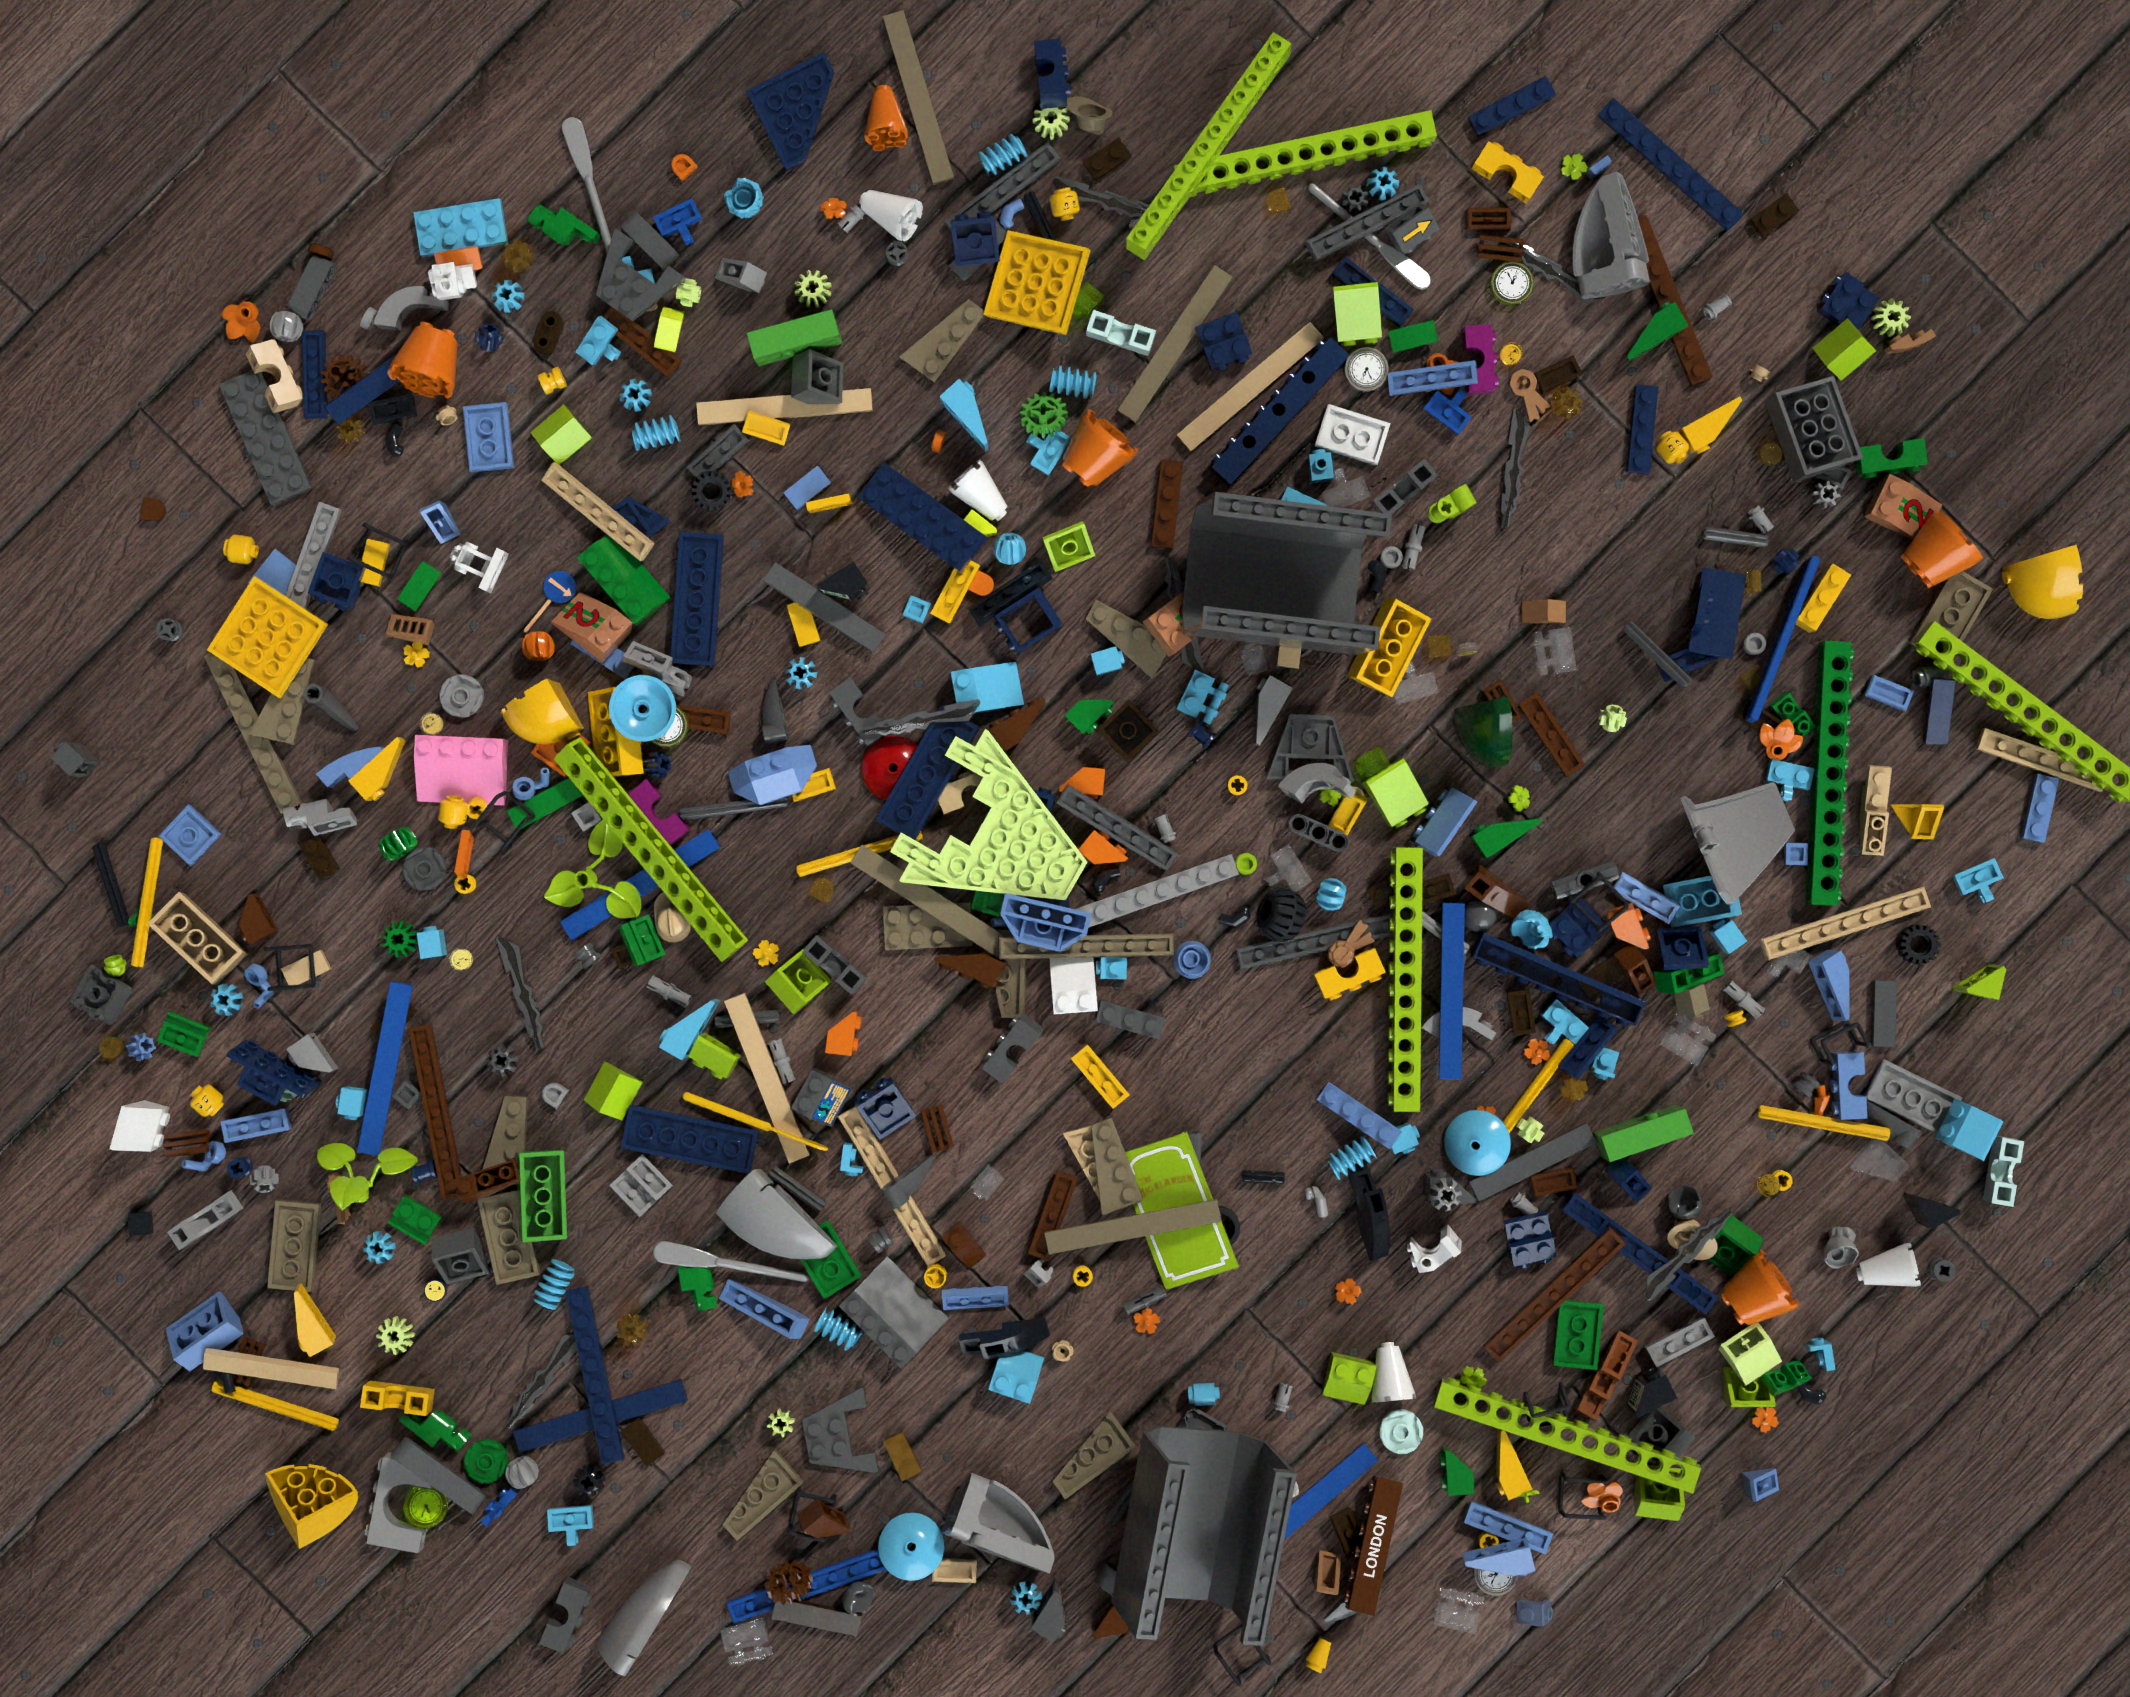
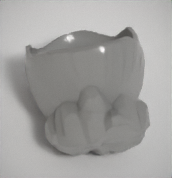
[1823,1226,1859,1269]

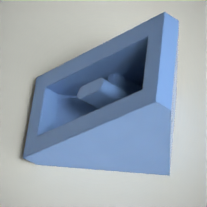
[419,501,460,544]
[1742,1468,1779,1502]

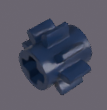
[474,324,503,352]
[1772,548,1800,575]
[644,752,671,778]

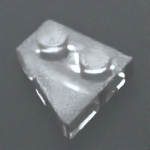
[1847,1139,1910,1182]

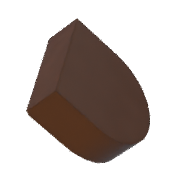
[308,243,334,260]
[140,497,166,522]

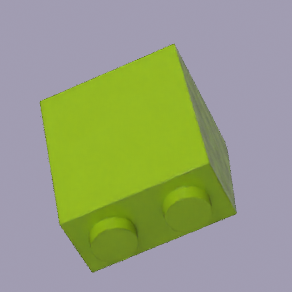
[1333,282,1382,346]
[1362,758,1429,828]

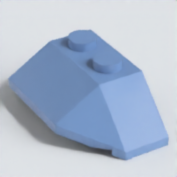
[727,745,817,805]
[1000,893,1092,952]

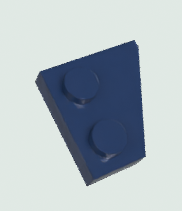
[612,497,671,538]

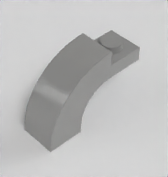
[374,286,449,331]
[1278,763,1356,804]
[1421,1007,1496,1040]
[167,1190,243,1250]

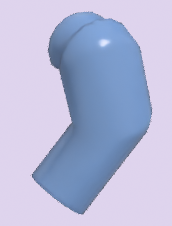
[999,198,1024,230]

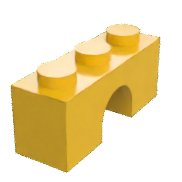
[1471,141,1544,204]
[1795,563,1851,633]
[1313,948,1386,1001]
[360,1381,435,1416]

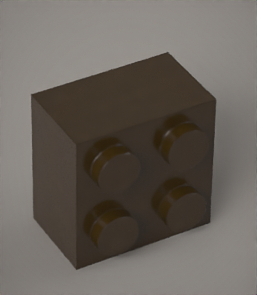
[1097,699,1159,762]

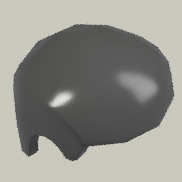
[1465,899,1497,932]
[1668,1185,1702,1220]
[842,1581,874,1616]

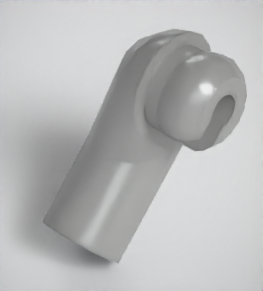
[1305,1186,1328,1217]

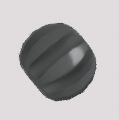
[487,1044,520,1077]

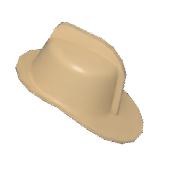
[654,892,691,943]
[1667,1219,1718,1260]

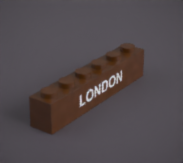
[1343,1476,1403,1616]

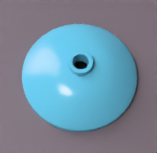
[609,675,676,742]
[1444,1110,1511,1176]
[878,1513,944,1581]

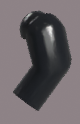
[385,423,404,457]
[1368,560,1387,594]
[1092,867,1121,893]
[1219,906,1251,928]
[214,1371,236,1394]
[1797,1382,1826,1405]

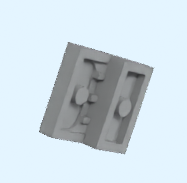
[609,1154,673,1218]

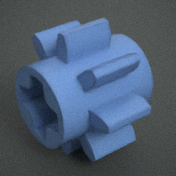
[125,1033,156,1061]

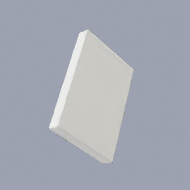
[1314,404,1391,466]

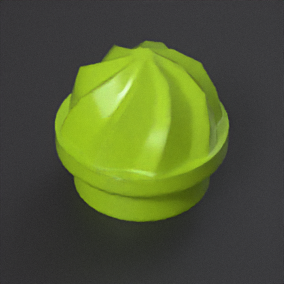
[103,955,127,977]

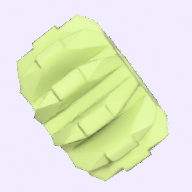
[1032,104,1070,140]
[794,270,832,308]
[1871,299,1911,337]
[376,1316,415,1355]

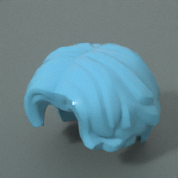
[723,178,764,219]
[1510,910,1553,950]

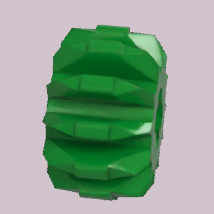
[378,827,418,861]
[381,921,418,958]

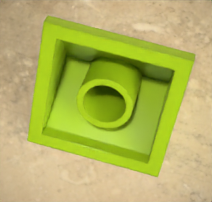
[1812,318,1876,381]
[530,404,592,465]
[1042,521,1095,572]
[1952,964,2006,1000]
[584,1061,643,1121]
[1723,1367,1776,1407]

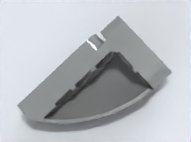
[1573,171,1650,299]
[716,1169,837,1259]
[942,1472,1054,1574]
[597,1560,692,1676]

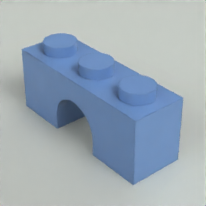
[1829,1051,1868,1120]

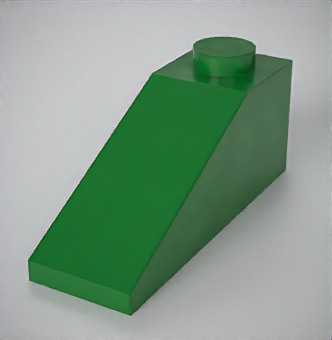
[1627,301,1688,361]
[1469,819,1542,859]
[1653,953,1724,994]

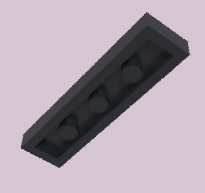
[968,560,1053,627]

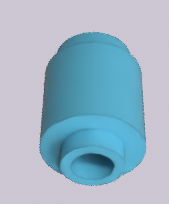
[1188,1383,1220,1406]

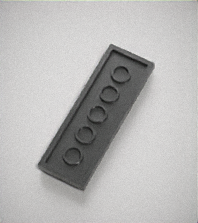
[219,370,313,506]

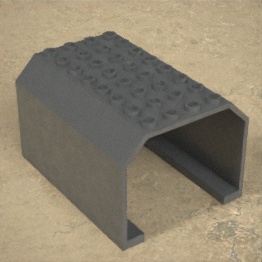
[1181,492,1392,655]
[1111,1425,1297,1646]

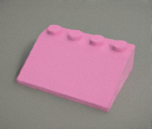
[414,735,508,805]

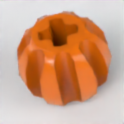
[521,631,555,661]

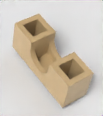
[246,339,303,413]
[938,771,983,815]

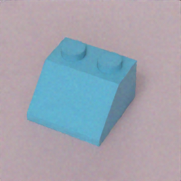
[1935,1098,2004,1161]
[988,1350,1044,1404]

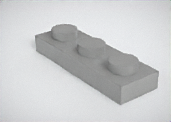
[1644,1316,1715,1368]

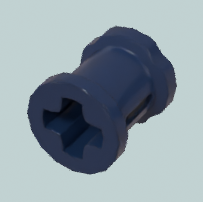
[1188,720,1217,749]
[227,1157,253,1179]
[411,1159,438,1184]

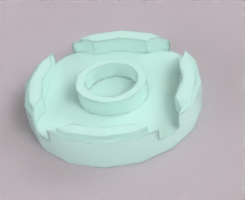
[1379,1409,1423,1454]

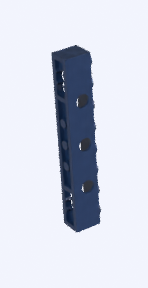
[1210,338,1349,488]
[1470,932,1646,1028]
[1558,1190,1718,1315]

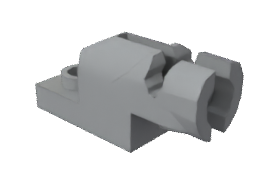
[623,641,692,697]
[283,799,357,836]

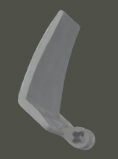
[1680,782,1795,904]

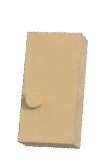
[147,892,249,985]

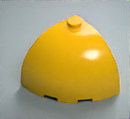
[2002,545,2083,619]
[501,679,584,744]
[265,1464,358,1549]

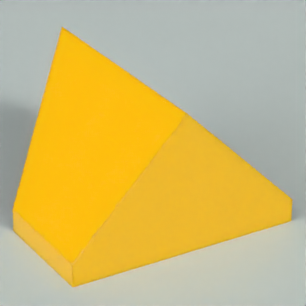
[1890,804,1944,839]

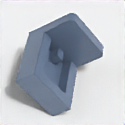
[1517,1599,1553,1627]

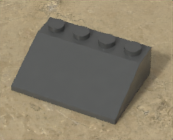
[1765,376,1863,482]
[839,1256,949,1368]

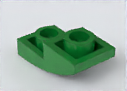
[1388,320,1439,353]
[397,560,442,612]
[1769,691,1816,737]
[1760,1360,1812,1396]

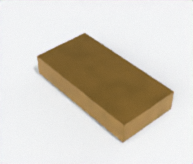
[883,1431,922,1481]

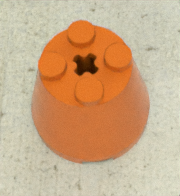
[387,322,458,398]
[1062,409,1139,487]
[1900,510,1983,589]
[1721,1250,1800,1325]

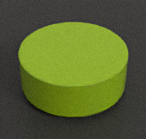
[1235,853,1257,875]

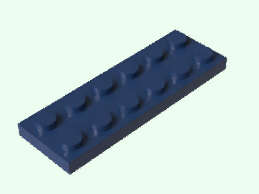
[858,462,987,573]
[670,532,724,666]
[876,706,980,840]
[621,1104,759,1174]

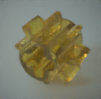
[335,416,365,444]
[1559,1077,1588,1102]

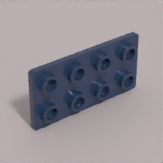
[1688,568,1746,659]
[226,1040,322,1106]

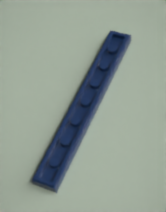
[513,1379,688,1453]

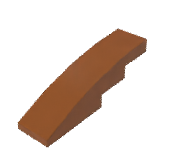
[1575,1330,1638,1421]

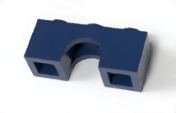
[1034,39,1071,109]

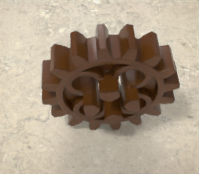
[321,354,369,399]
[764,1560,813,1605]

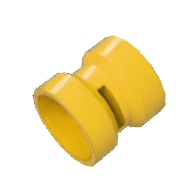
[538,366,567,395]
[924,1263,947,1288]

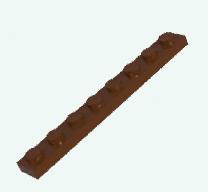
[1638,215,1712,387]
[408,1023,462,1200]
[1484,1226,1626,1363]

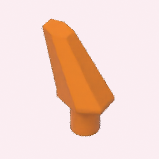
[1814,1085,1831,1116]

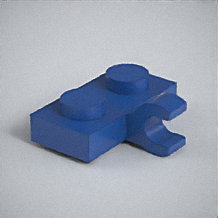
[653,198,703,246]
[1423,389,1472,435]
[480,1487,521,1527]

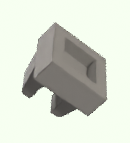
[1023,1259,1053,1288]

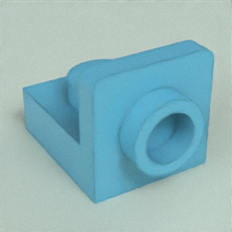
[1096,957,1127,979]
[1589,1048,1620,1081]
[840,1142,864,1176]
[1804,1338,1836,1371]

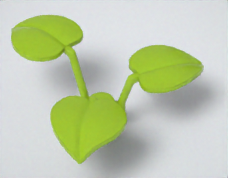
[544,820,641,919]
[317,1143,418,1211]

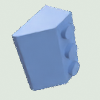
[1412,787,1477,857]
[166,1291,244,1371]

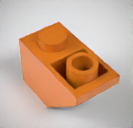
[1059,767,1105,800]
[1078,830,1128,864]
[1607,903,1651,949]
[825,1011,862,1056]

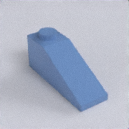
[1808,950,1850,1021]
[1462,1538,1536,1576]

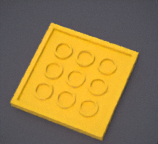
[983,230,1091,335]
[207,576,328,698]

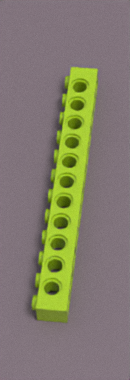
[1126,32,1292,260]
[1173,110,1437,198]
[1912,621,2130,803]
[554,737,748,962]
[1387,847,1423,1112]
[1434,1377,1701,1494]

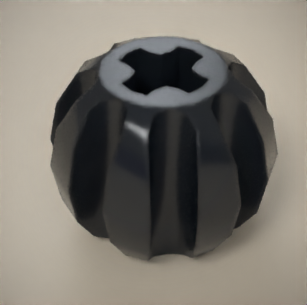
[573,1464,606,1497]

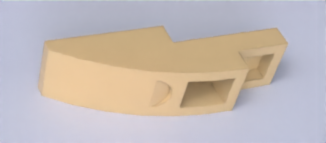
[1860,765,1892,856]

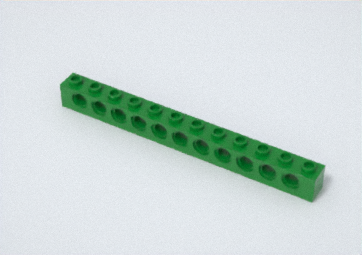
[1805,641,1854,906]

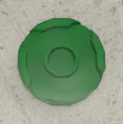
[464,1438,509,1484]

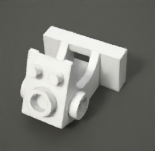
[428,262,477,300]
[450,541,509,593]
[1407,1224,1462,1273]

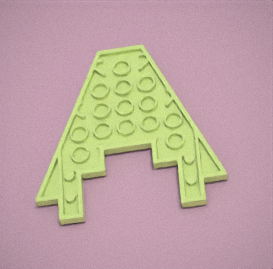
[890,729,1087,900]

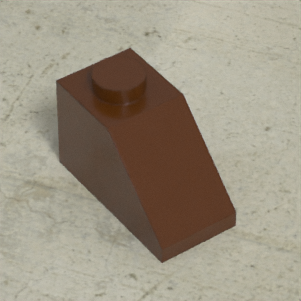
[239,893,279,945]
[1614,944,1656,995]
[941,1220,986,1268]
[798,1499,850,1538]
[1092,1603,1129,1639]

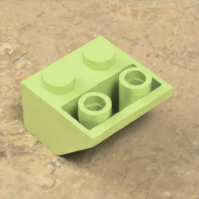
[1718,1322,1782,1386]

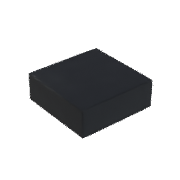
[128,1211,154,1236]

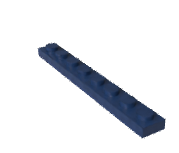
[1597,98,1744,232]
[565,1286,625,1465]

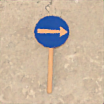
[523,571,577,633]

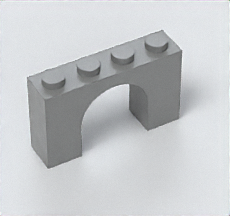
[365,1452,433,1553]

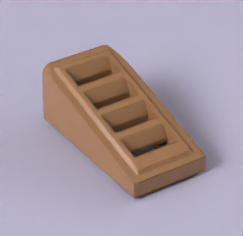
[386,614,435,645]

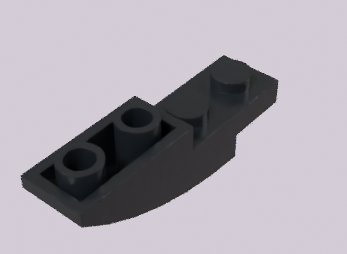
[1348,1169,1390,1261]
[959,1318,1050,1360]

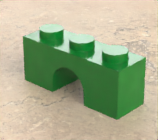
[1854,438,1928,479]

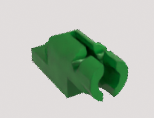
[528,204,601,246]
[677,1244,717,1311]
[399,1409,472,1452]

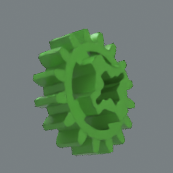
[1020,392,1068,438]

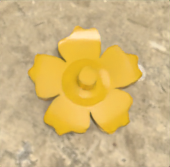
[403,642,430,668]
[753,940,780,967]

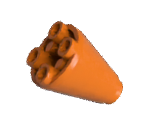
[864,85,908,151]

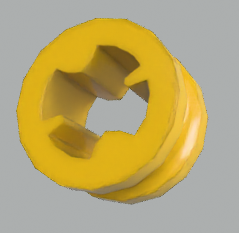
[1227,775,1247,795]
[467,797,487,819]
[454,874,476,894]
[1724,1010,1746,1027]
[1772,1170,1792,1191]
[1073,1266,1093,1287]
[1478,1531,1499,1548]

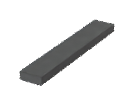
[944,142,1061,233]
[1305,184,1430,262]
[763,562,886,654]
[1056,783,1178,871]
[1468,1122,1597,1202]

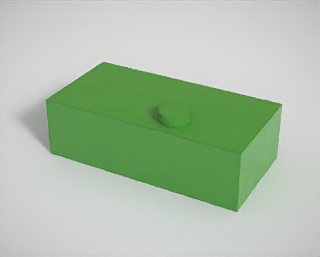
[747,309,843,366]
[1593,1104,1694,1162]
[516,1150,567,1242]

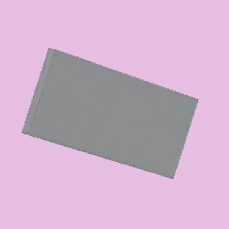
[1864,1059,1962,1134]

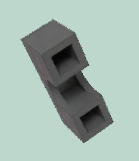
[1371,459,1438,514]
[829,677,888,747]
[802,935,868,995]
[1095,999,1165,1039]
[982,1013,1044,1084]
[539,1577,593,1654]

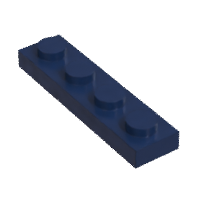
[1467,76,1556,138]
[1626,384,1659,475]

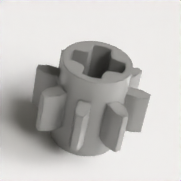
[1811,481,1841,509]
[250,1165,279,1193]

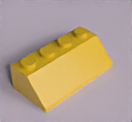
[1347,598,1431,697]
[587,687,644,777]

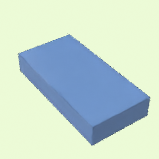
[783,465,832,511]
[1864,675,1914,711]

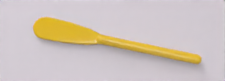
[682,1092,828,1151]

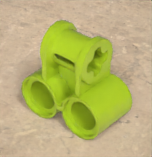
[1428,484,1477,523]

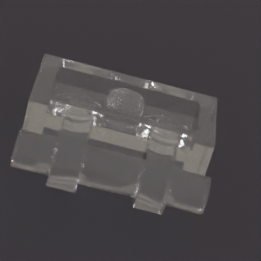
[1532,627,1577,676]
[1658,1012,1716,1066]
[1432,1587,1484,1634]
[720,1618,773,1666]

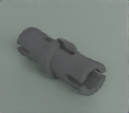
[1122,1284,1167,1316]

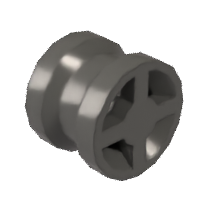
[886,241,908,266]
[156,618,183,641]
[574,942,602,969]
[1792,1071,1820,1099]
[868,1225,894,1253]
[1928,1257,1956,1282]

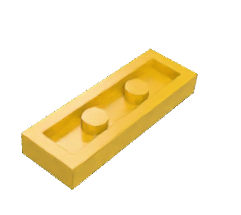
[930,561,980,624]
[1071,1044,1130,1109]

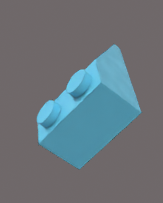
[940,379,989,452]
[951,662,1024,716]
[1663,876,1742,928]
[659,998,721,1060]

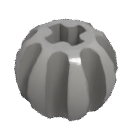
[269,311,303,342]
[1429,1178,1462,1211]
[505,1456,539,1489]

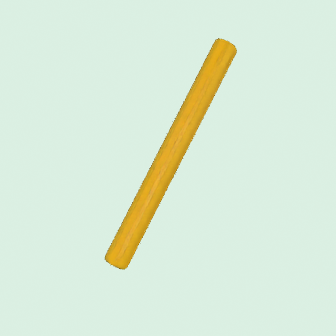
[796,832,923,877]
[131,838,163,967]
[1502,1039,1574,1133]
[1757,1105,1890,1141]
[211,1380,339,1431]

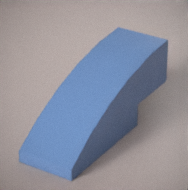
[316,746,385,788]

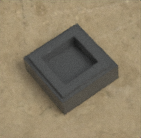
[391,1079,421,1110]

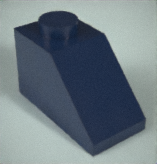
[1604,1158,1652,1203]

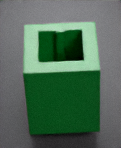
[1064,700,1114,735]
[1439,1447,1475,1496]

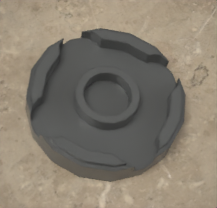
[402,847,447,890]

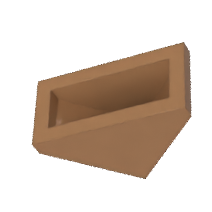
[1521,599,1566,624]
[1313,1550,1341,1595]

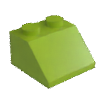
[765,949,832,1015]
[688,1032,742,1079]
[1322,1352,1377,1405]
[1634,1465,1685,1521]

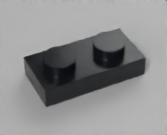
[368,394,417,425]

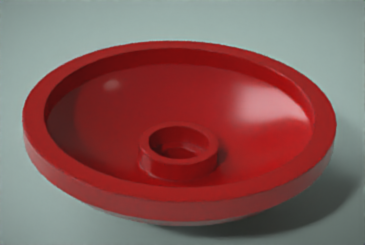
[862,736,918,800]

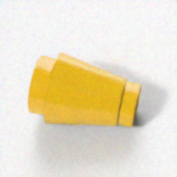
[1305,1637,1331,1673]

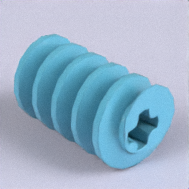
[978,134,1028,177]
[1049,365,1097,399]
[632,415,681,451]
[1328,1136,1377,1180]
[533,1259,575,1310]
[814,1306,863,1351]

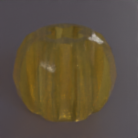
[501,240,534,272]
[1551,387,1583,420]
[616,1314,648,1346]

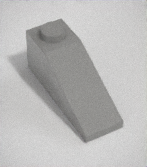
[1255,675,1293,746]

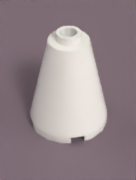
[859,190,923,242]
[948,460,1007,521]
[1856,1242,1921,1287]
[1371,1342,1416,1403]

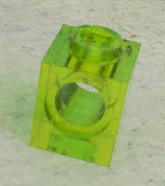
[1073,282,1104,320]
[1354,746,1391,778]

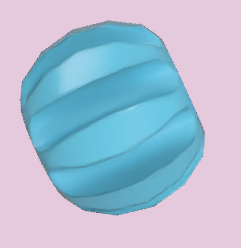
[1367,167,1399,200]
[492,280,524,313]
[619,379,652,412]
[994,533,1026,565]
[785,657,817,690]
[1316,878,1347,911]
[209,983,244,1016]
[362,1231,396,1264]
[1009,1581,1042,1615]

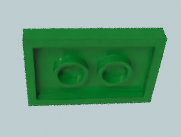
[800,1219,862,1299]
[1552,1300,1604,1370]

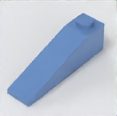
[719,1279,810,1339]

